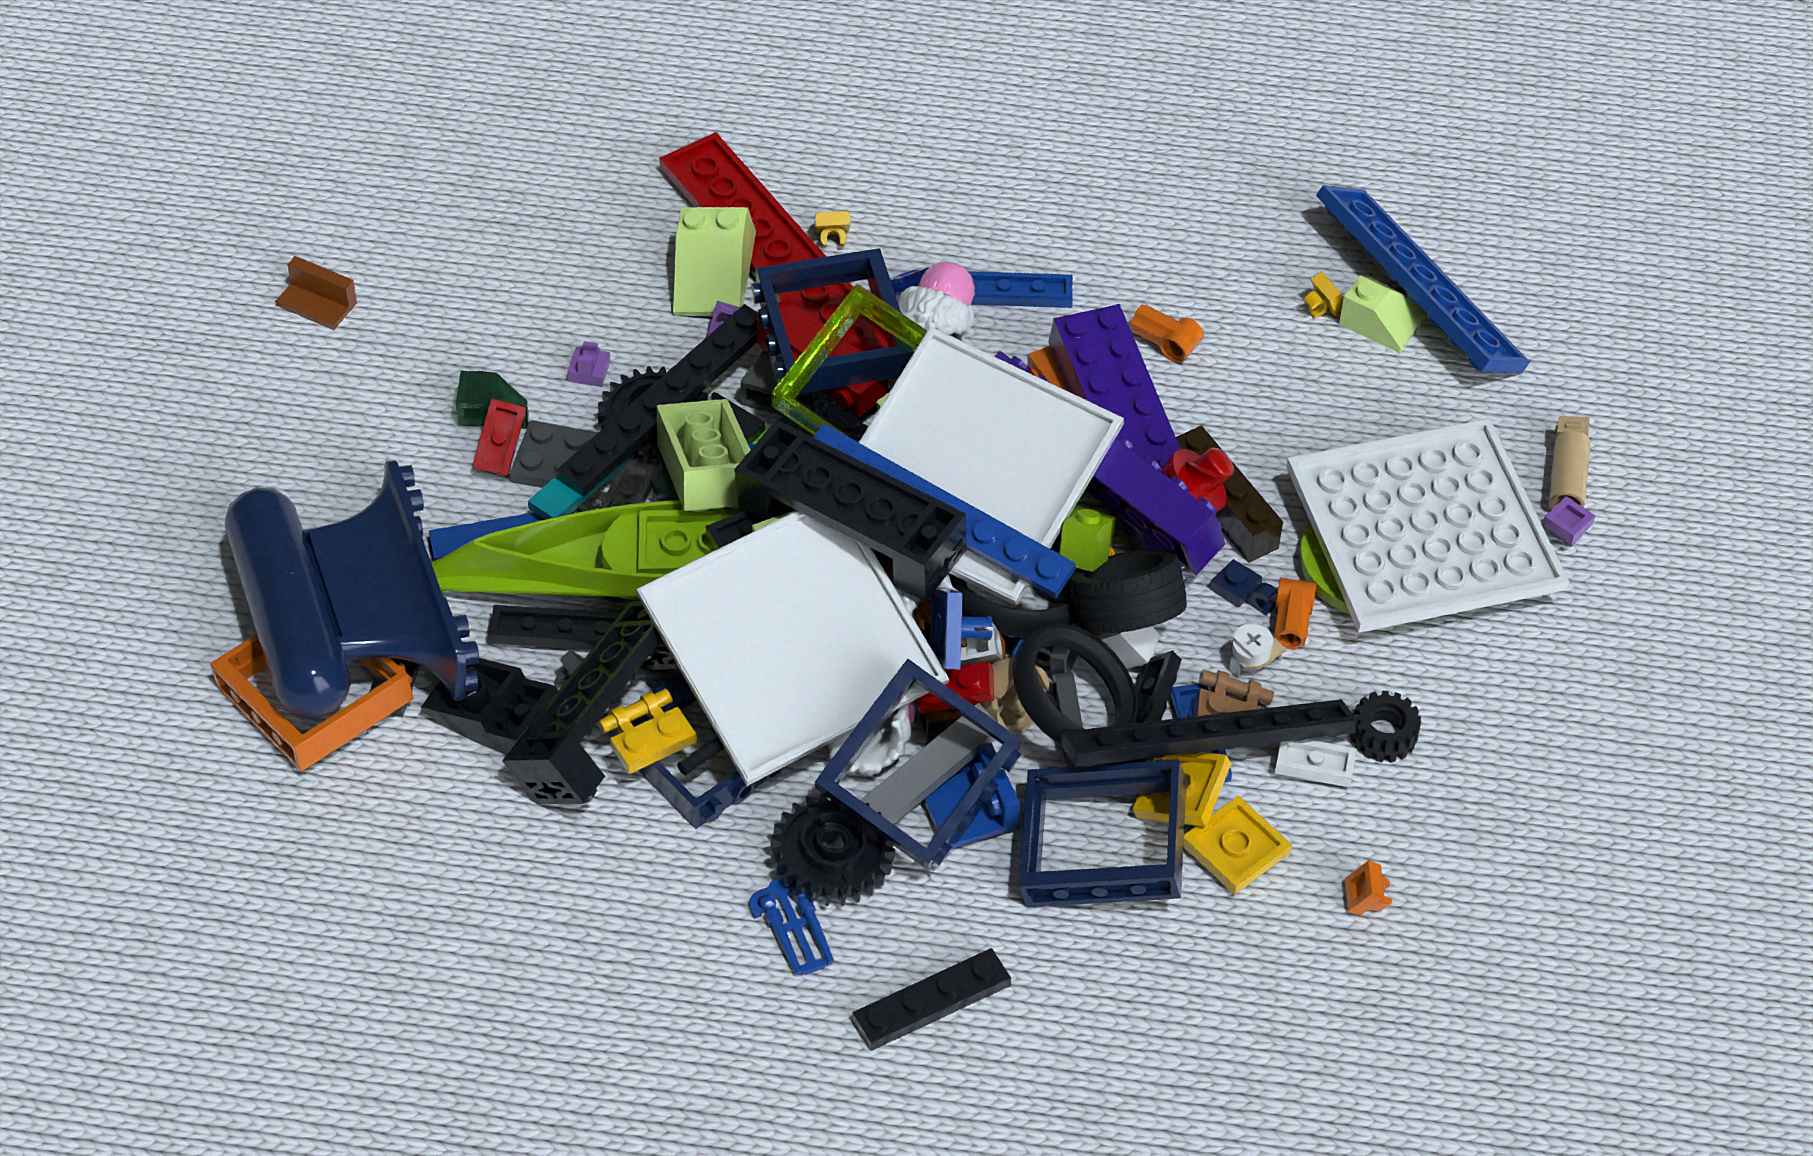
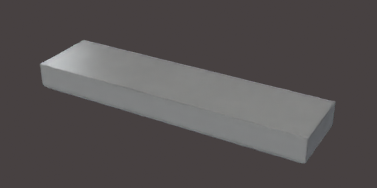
[861,703,998,824]

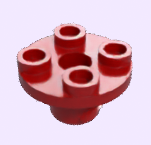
[1162,448,1234,512]

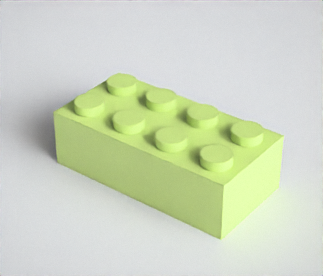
[656,399,750,512]

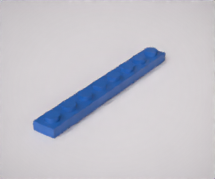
[813,423,1076,599]

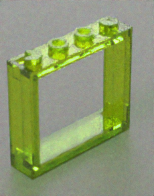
[771,284,927,439]

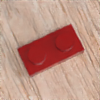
[472,398,526,478]
[917,661,994,714]

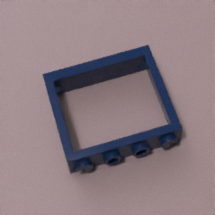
[751,248,914,396]
[815,658,1022,871]
[610,672,809,829]
[1019,759,1186,907]

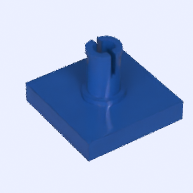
[929,587,993,669]

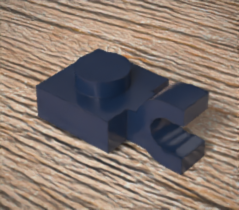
[1210,559,1277,616]

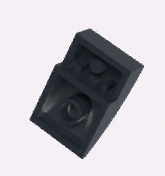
[421,658,558,755]

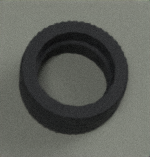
[1070,549,1187,634]

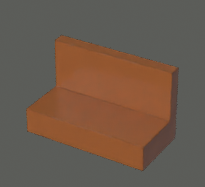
[275,256,357,330]

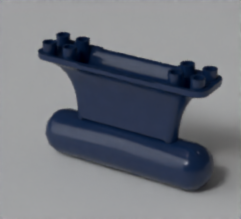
[225,460,479,718]

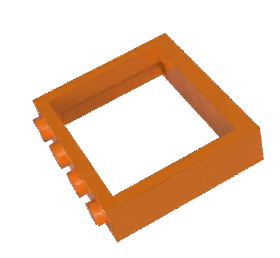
[210,634,414,772]

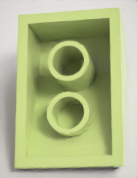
[673,207,756,316]

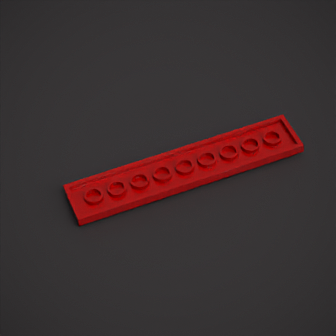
[659,132,889,352]

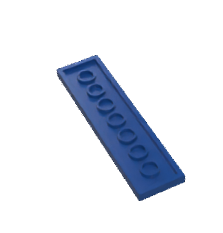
[1316,185,1530,373]

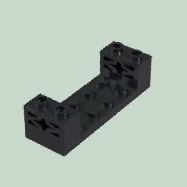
[734,420,967,602]
[502,601,679,804]

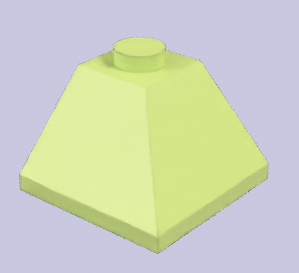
[1339,275,1427,353]

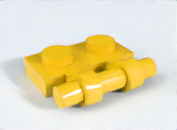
[598,689,697,774]

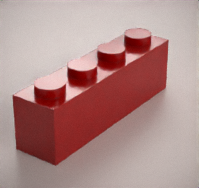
[757,297,888,418]

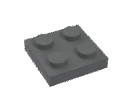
[510,420,598,488]

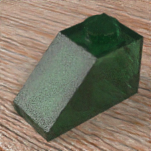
[456,371,530,429]

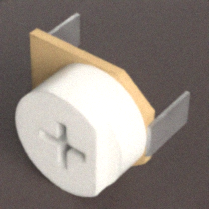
[1230,623,1287,678]

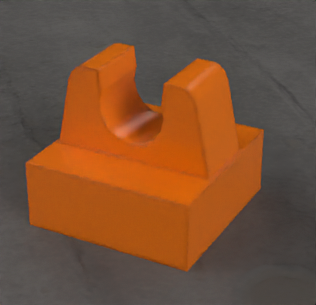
[1345,860,1392,916]

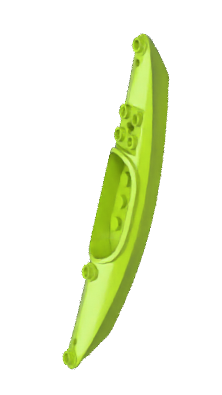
[431,500,949,600]

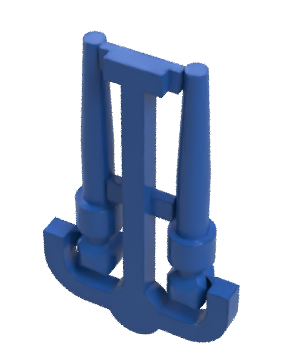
[750,878,835,975]

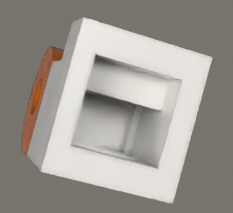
[961,624,1006,666]

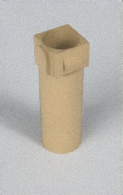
[1548,416,1591,510]

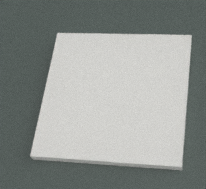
[859,326,1124,606]
[637,510,949,786]

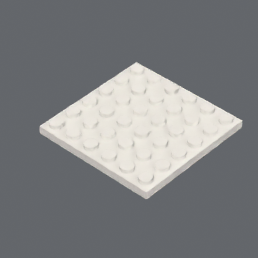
[1286,418,1569,633]

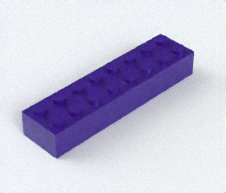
[1048,304,1183,567]
[994,351,1226,576]

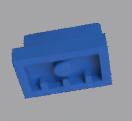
[923,743,1020,848]

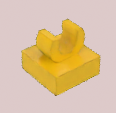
[814,211,850,248]
[1304,271,1343,319]

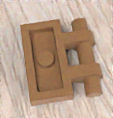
[1193,669,1274,747]

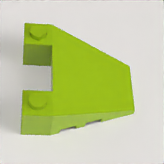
[1060,501,1118,572]

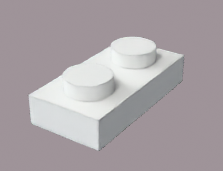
[1275,739,1357,787]

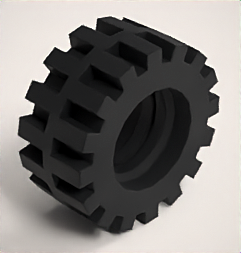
[1351,691,1421,763]

